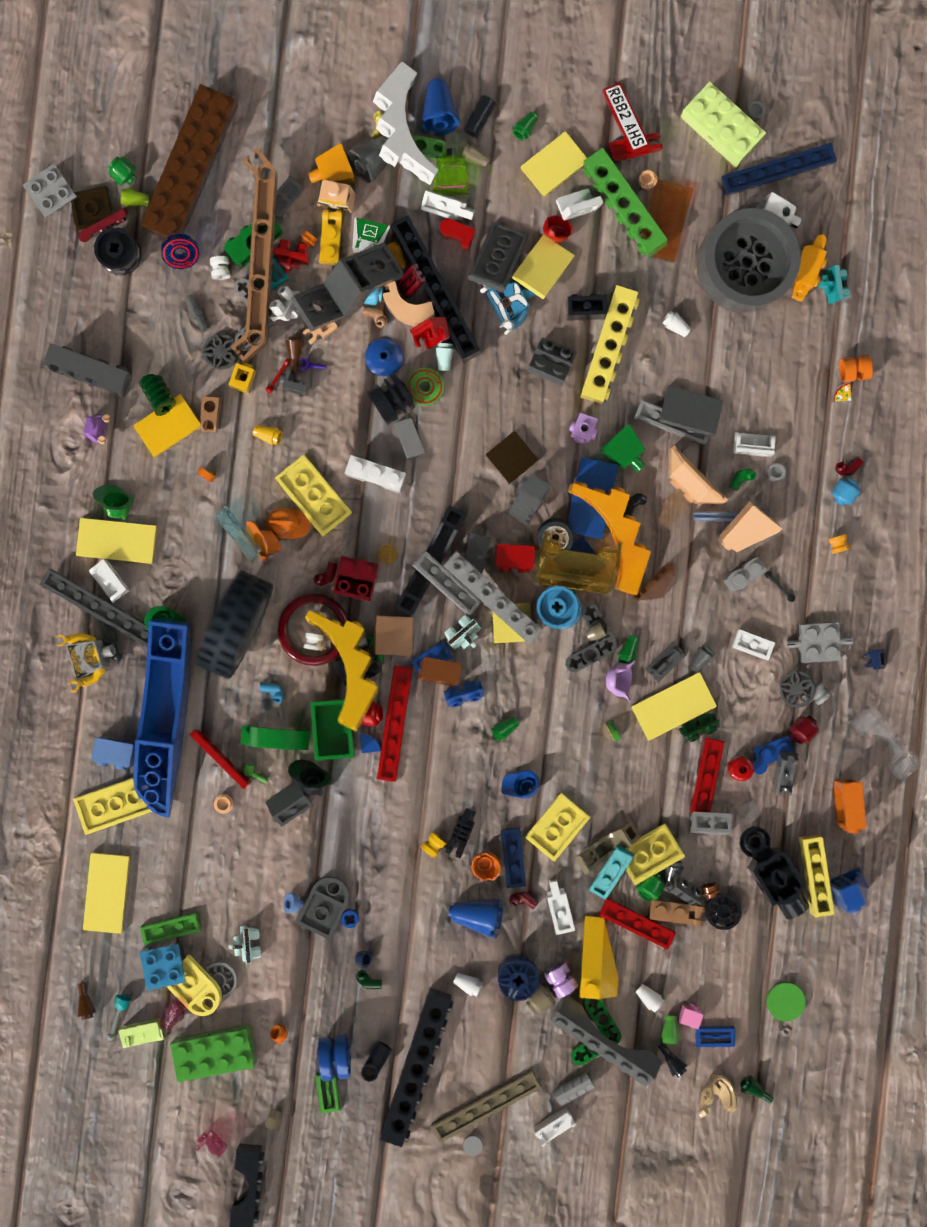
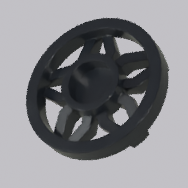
[705,893,742,930]

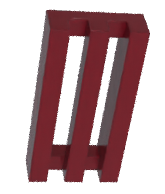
[396,264,426,299]

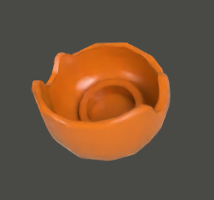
[471,851,501,881]

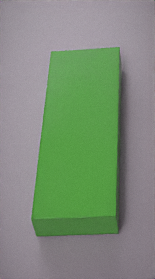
[140,912,201,946]

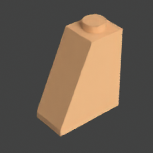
[720,501,782,552]

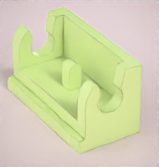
[119,1018,165,1048]

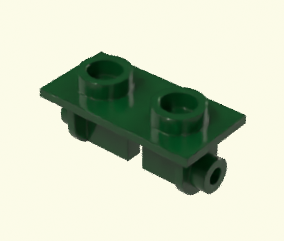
[679,713,720,743]

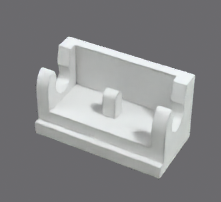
[733,432,775,457]
[89,559,130,603]
[534,1106,577,1146]

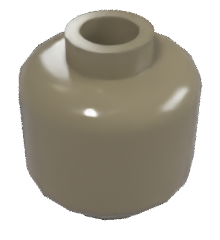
[526,984,556,1014]

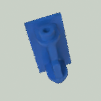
[444,680,485,707]

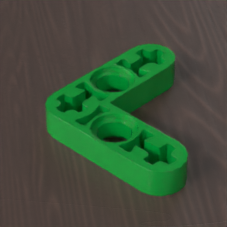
[571,998,622,1065]

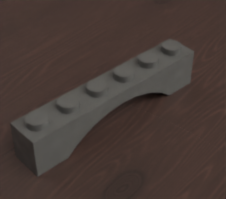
[550,995,662,1086]

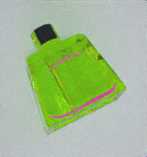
[433,148,469,195]

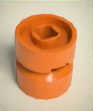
[839,355,873,383]

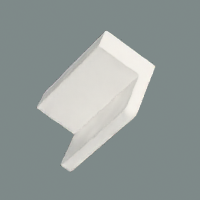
[556,189,603,221]

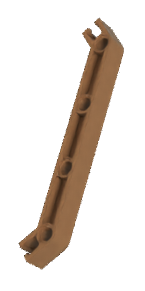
[231,147,278,363]

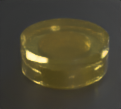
[378,545,398,564]

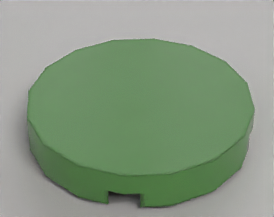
[766,981,806,1021]

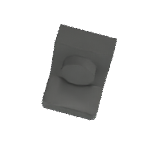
[281,369,308,396]

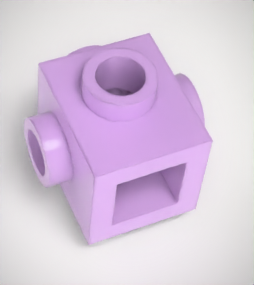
[569,413,598,444]

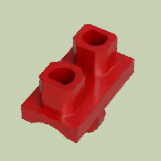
[273,239,310,273]

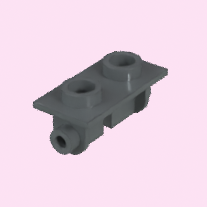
[645,642,686,683]
[666,872,702,905]

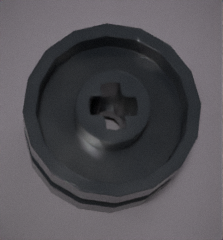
[94,227,141,276]

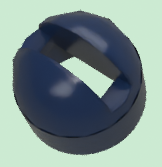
[355,951,372,967]

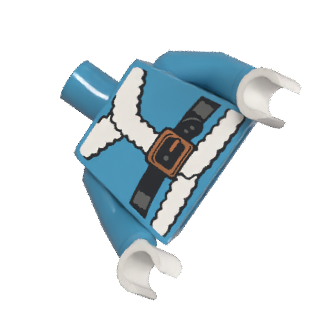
[478,281,535,335]

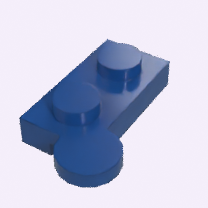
[752,735,795,775]

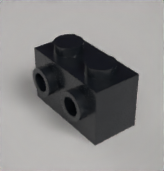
[566,293,607,321]

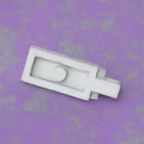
[421,189,475,221]
[547,879,575,935]

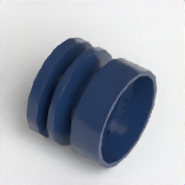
[498,954,539,1001]

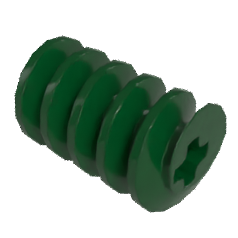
[139,374,176,416]

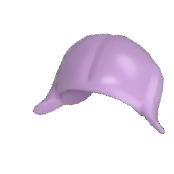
[606,660,635,702]

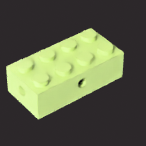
[681,82,766,168]

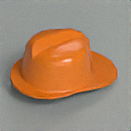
[265,508,311,539]
[246,521,282,563]

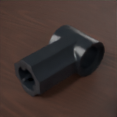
[361,1041,392,1082]

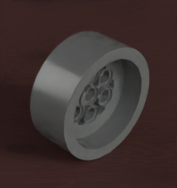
[696,208,801,313]

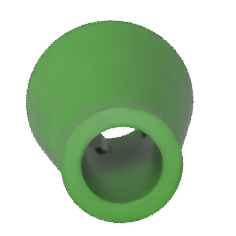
[661,1015,680,1044]

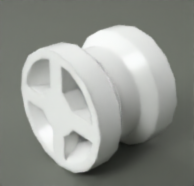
[304,633,325,651]

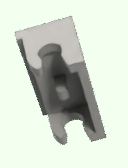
[690,812,732,835]

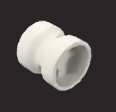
[210,256,231,280]

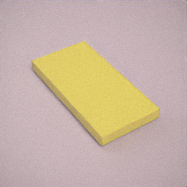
[275,454,352,537]
[76,518,157,564]
[631,672,717,741]
[73,778,152,835]
[83,852,130,934]

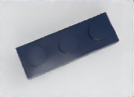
[501,828,526,888]

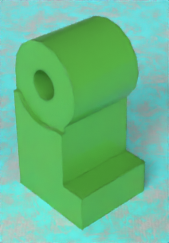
[412,135,446,160]

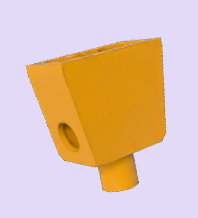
[308,143,356,185]

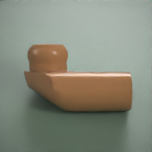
[363,306,387,328]

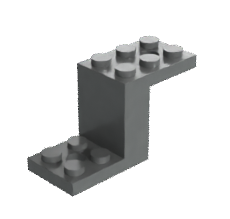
[291,242,405,331]

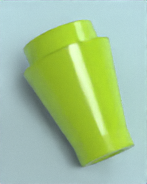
[121,187,149,207]

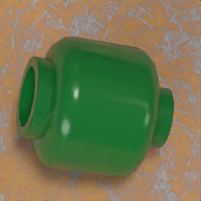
[108,156,137,185]
[636,873,665,902]

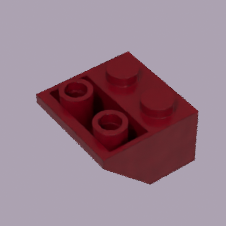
[333,556,380,602]

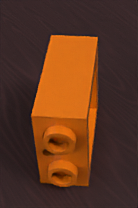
[833,779,866,833]

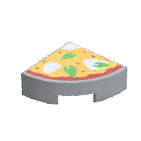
[831,382,851,403]

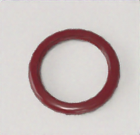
[277,594,349,666]

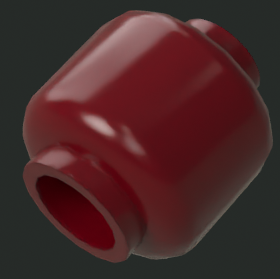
[790,715,819,745]

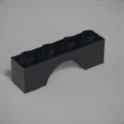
[229,1143,265,1227]

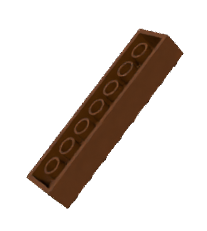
[141,84,238,245]

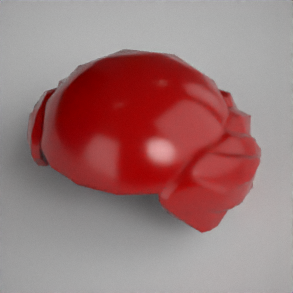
[543,215,573,242]

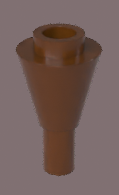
[285,336,304,372]
[77,983,97,1020]

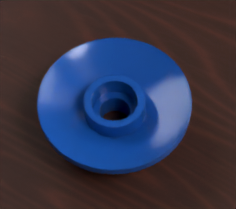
[365,338,403,376]

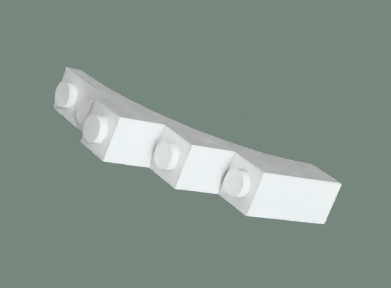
[373,62,439,185]

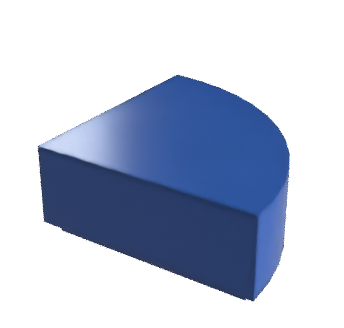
[360,734,381,753]

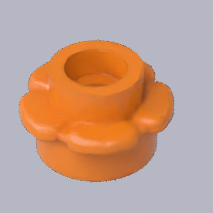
[300,230,317,248]
[270,1024,288,1044]

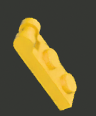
[319,209,343,265]

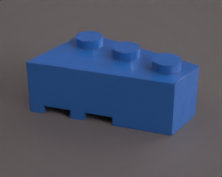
[829,867,869,914]

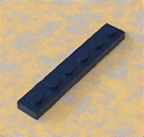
[721,143,837,196]

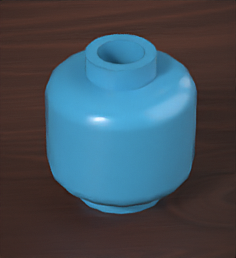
[831,477,861,507]

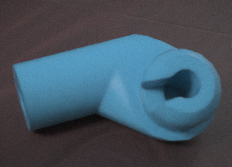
[260,682,285,704]

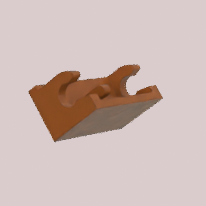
[417,657,462,687]

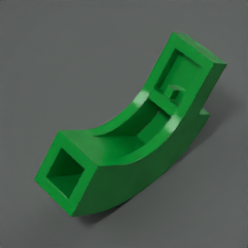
[241,725,310,750]

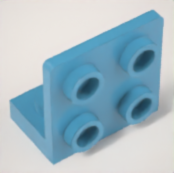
[139,944,186,991]

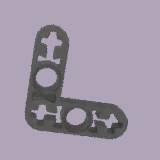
[565,603,617,672]

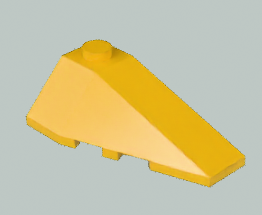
[578,916,619,999]

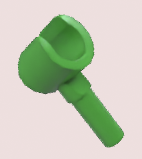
[243,763,268,784]

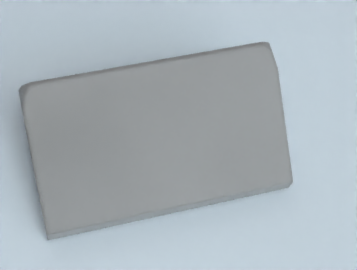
[393,418,425,460]

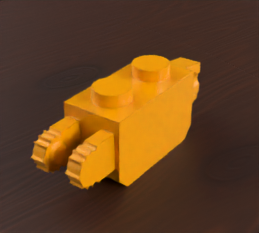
[791,234,827,302]

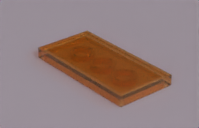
[637,179,693,263]

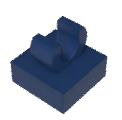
[864,649,886,670]

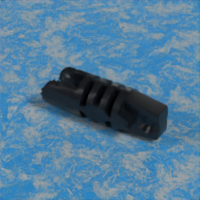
[445,808,476,859]

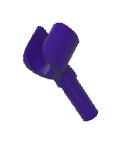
[299,358,326,371]

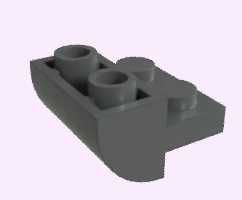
[527,337,577,386]

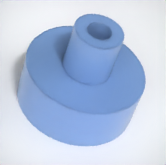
[283,893,304,913]

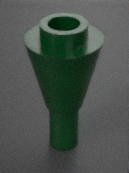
[740,1075,774,1104]

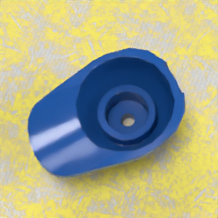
[501,770,540,799]

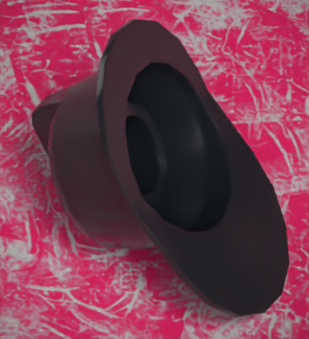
[288,759,331,796]

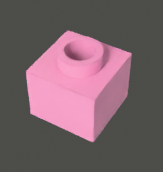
[678,1003,703,1029]

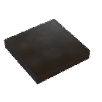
[71,186,115,232]
[485,431,539,485]

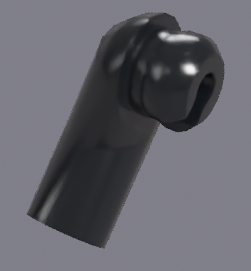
[623,493,647,516]

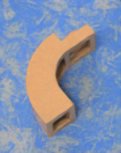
[383,281,435,327]

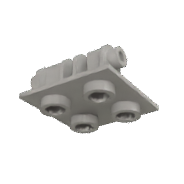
[23,164,77,218]

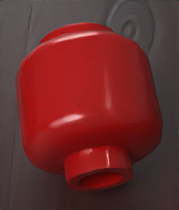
[360,701,383,727]
[727,756,754,782]

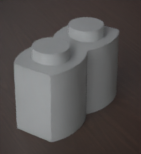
[723,558,766,592]

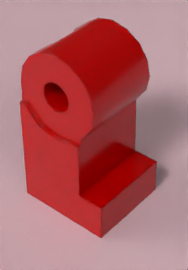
[439,219,476,251]

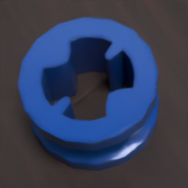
[341,909,359,928]

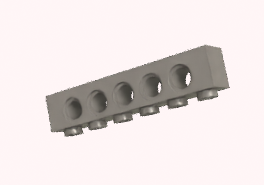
[443,551,542,645]

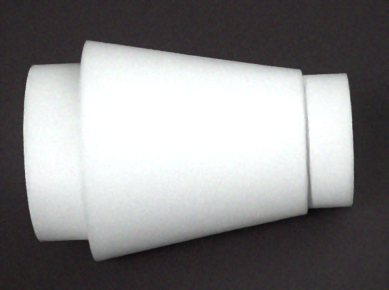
[662,310,691,337]
[453,973,483,997]
[636,984,664,1012]

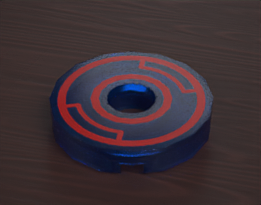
[161,233,200,269]

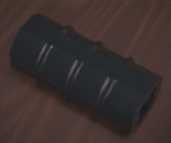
[463,95,496,138]

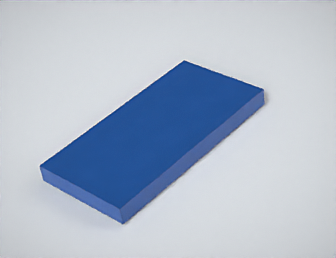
[567,457,618,540]

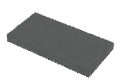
[468,221,528,293]

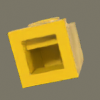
[228,362,256,394]

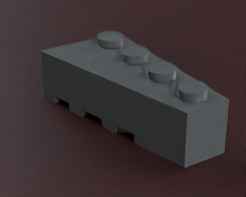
[42,343,132,396]
[508,473,551,526]

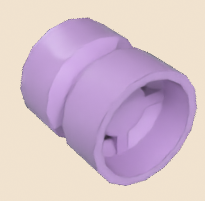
[543,961,578,998]

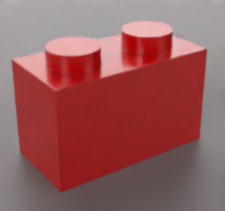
[495,544,535,573]

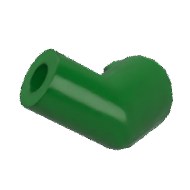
[729,468,756,491]

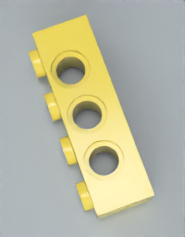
[798,834,835,917]

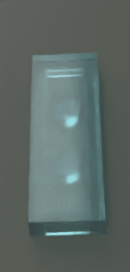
[215,506,261,562]

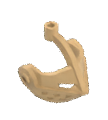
[698,1073,738,1118]

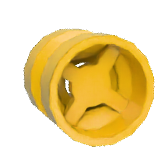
[420,831,447,858]

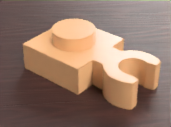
[303,322,338,344]

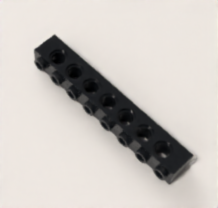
[391,215,480,363]
[380,987,454,1148]

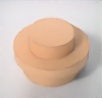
[638,170,658,190]
[214,794,234,814]

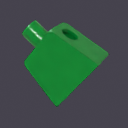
[600,424,646,472]

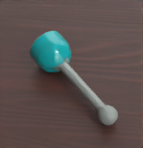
[107,994,131,1041]

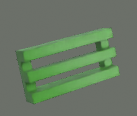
[316,1071,341,1113]

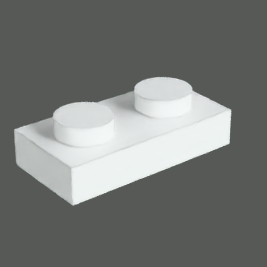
[731,629,775,661]

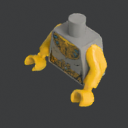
[55,633,116,693]

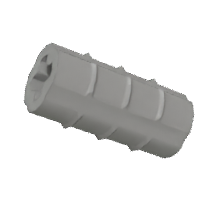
[553,1072,595,1106]

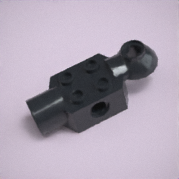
[739,826,809,919]

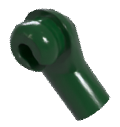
[356,970,382,989]

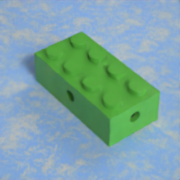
[170,1024,257,1083]

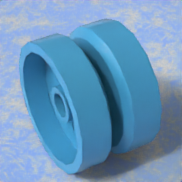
[536,586,583,630]

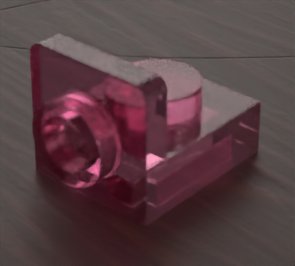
[195,1129,228,1157]

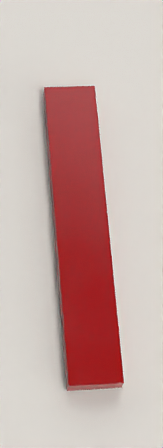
[377,665,413,782]

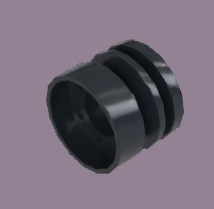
[366,373,415,425]

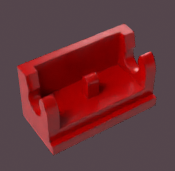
[410,317,450,349]

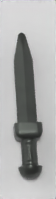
[97,618,123,662]

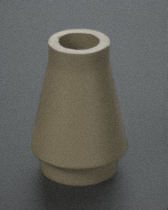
[460,143,490,167]

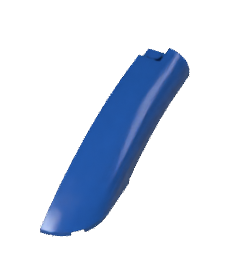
[133,618,192,818]

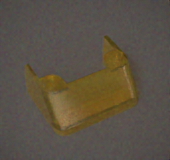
[535,530,622,594]

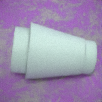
[436,343,454,371]

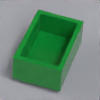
[310,699,355,761]

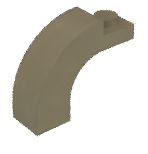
[575,821,640,874]

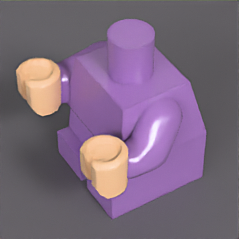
[83,414,111,444]

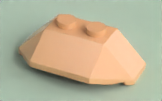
[669,445,728,504]

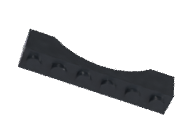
[395,505,467,617]

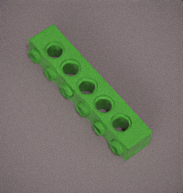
[583,148,668,258]

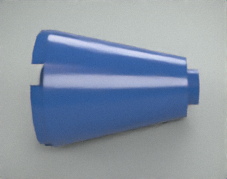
[421,78,460,136]
[448,899,503,939]

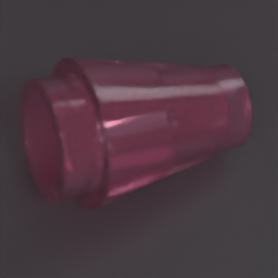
[161,1000,185,1031]

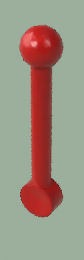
[266,358,290,393]

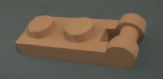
[649,900,705,926]

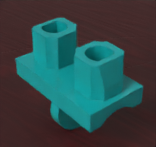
[818,265,850,304]

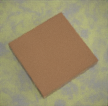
[373,616,413,656]

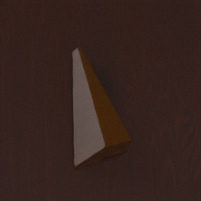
[634,563,676,601]

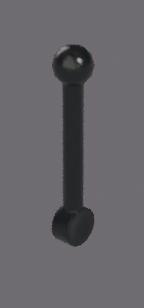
[765,571,795,602]

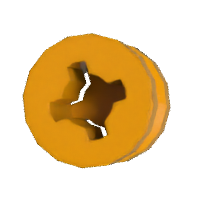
[828,534,851,554]

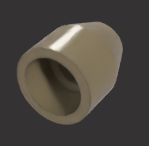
[586,622,607,641]
[265,1109,282,1130]

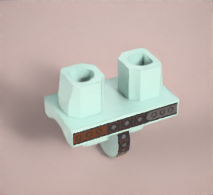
[445,615,481,650]
[229,925,261,964]

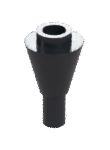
[658,1042,687,1077]

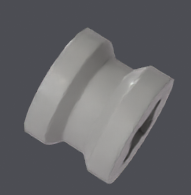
[808,681,832,705]

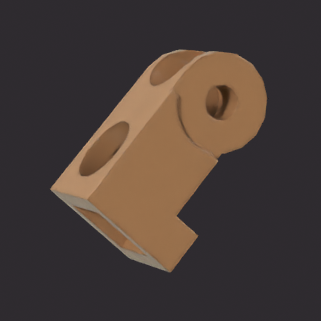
[200,396,223,433]

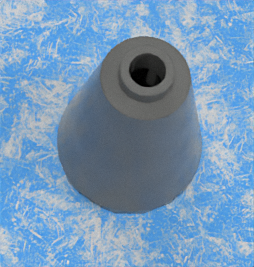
[347,136,388,184]

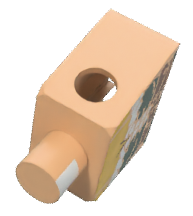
[317,180,356,213]

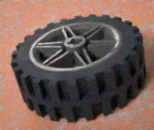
[196,570,273,680]

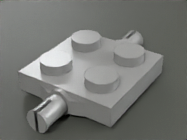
[786,622,853,663]

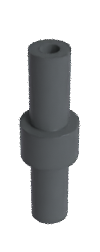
[185,295,209,332]

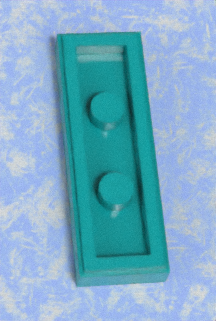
[589,844,634,900]

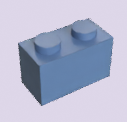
[91,737,135,770]

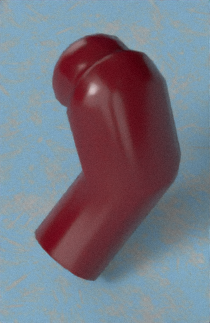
[835,457,864,476]
[313,562,337,586]

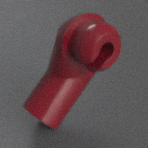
[509,891,539,909]

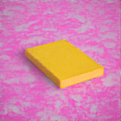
[133,394,201,458]

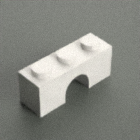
[345,455,407,494]

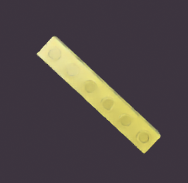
[580,285,640,404]

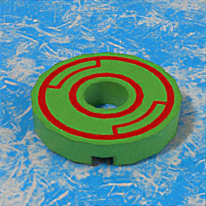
[406,367,444,406]

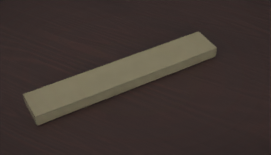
[431,1069,542,1143]

